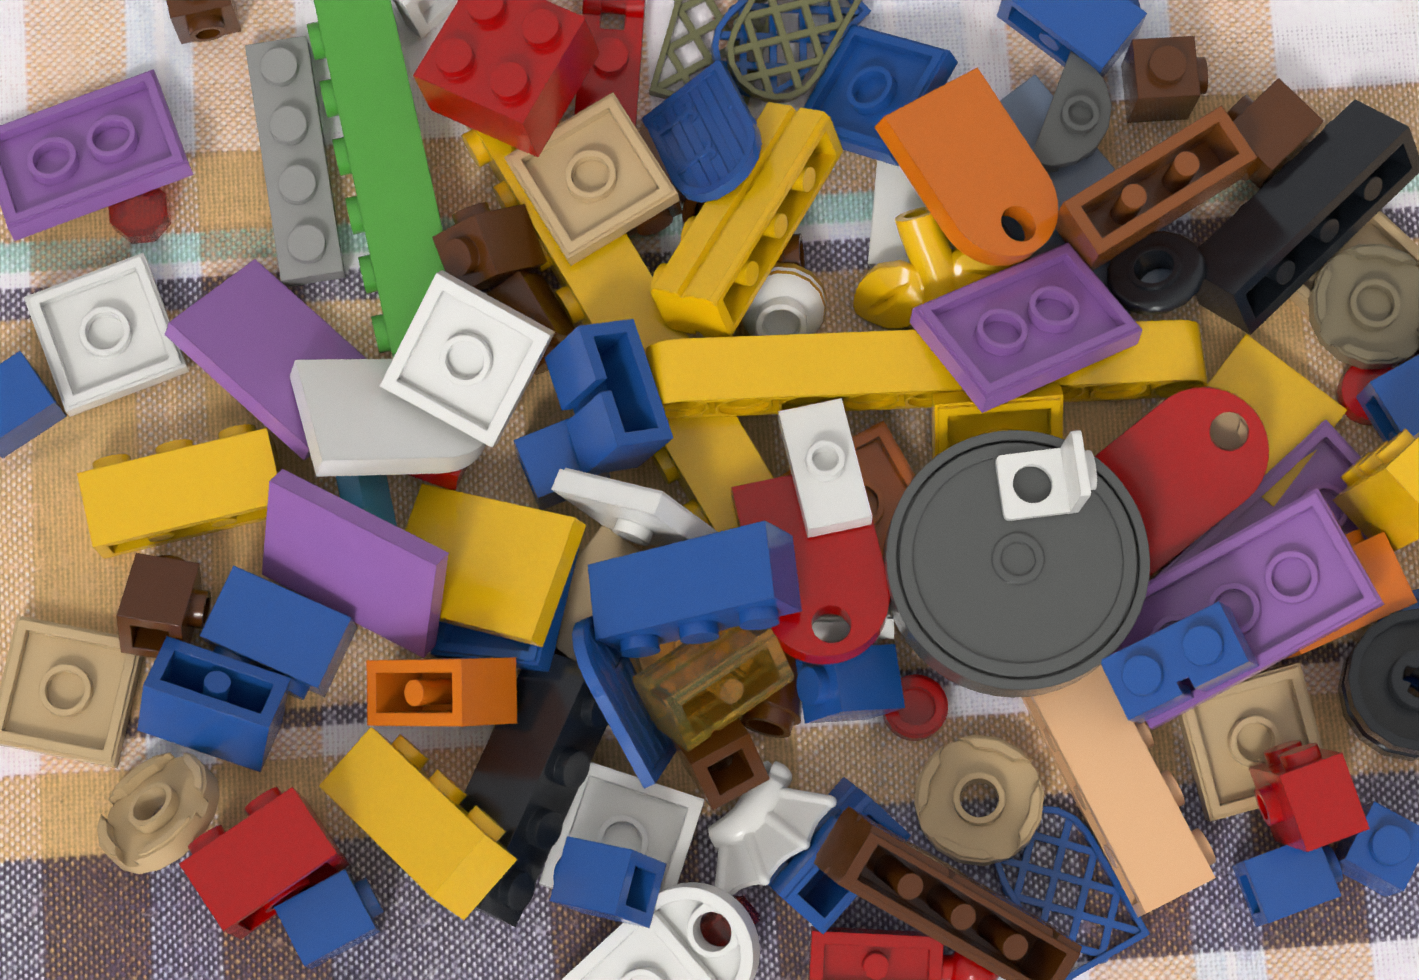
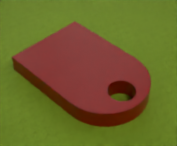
[1095,386,1269,577]
[731,475,890,665]

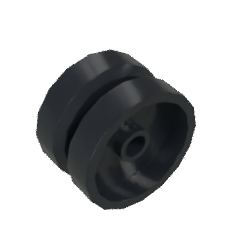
[1338,608,1419,761]

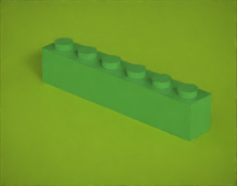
[307,0,445,358]

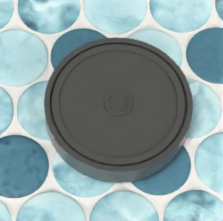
[883,430,1150,698]

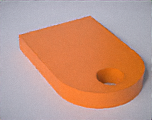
[874,67,1058,266]

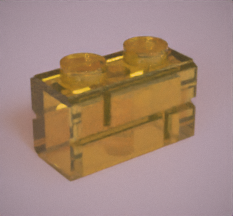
[632,626,794,752]

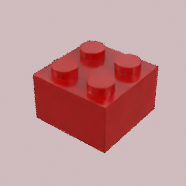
[413,0,600,157]
[179,787,350,939]

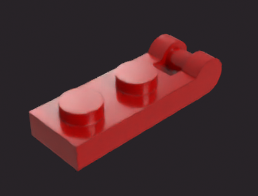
[574,0,646,127]

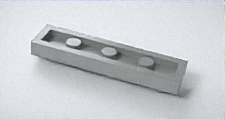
[245,36,346,287]

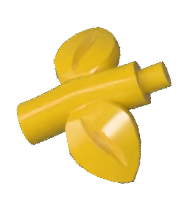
[853,207,1023,328]

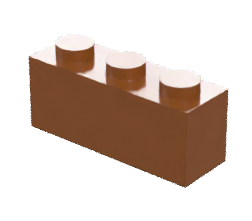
[1055,105,1257,271]

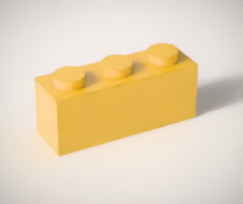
[77,424,281,559]
[1333,428,1419,552]
[319,727,517,920]

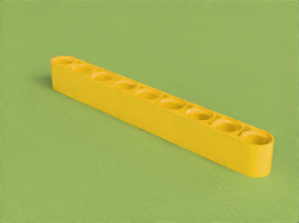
[646,320,1208,418]

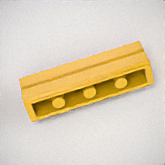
[650,102,843,337]

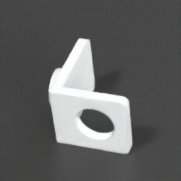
[995,430,1097,521]

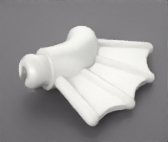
[708,761,837,896]

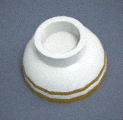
[741,262,828,336]

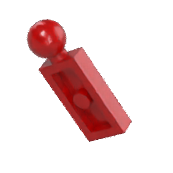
[808,926,999,980]

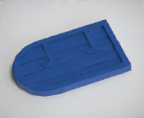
[641,59,762,203]
[572,616,677,789]

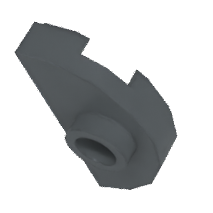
[1033,51,1112,173]

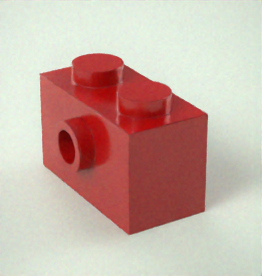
[1249,740,1370,852]

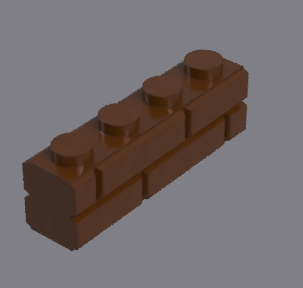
[814,806,1082,980]

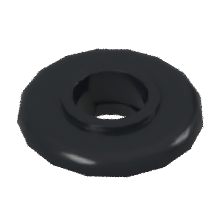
[1107,231,1206,315]

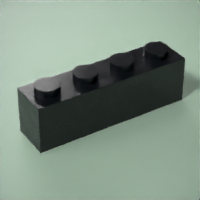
[1195,99,1419,335]
[459,653,609,927]

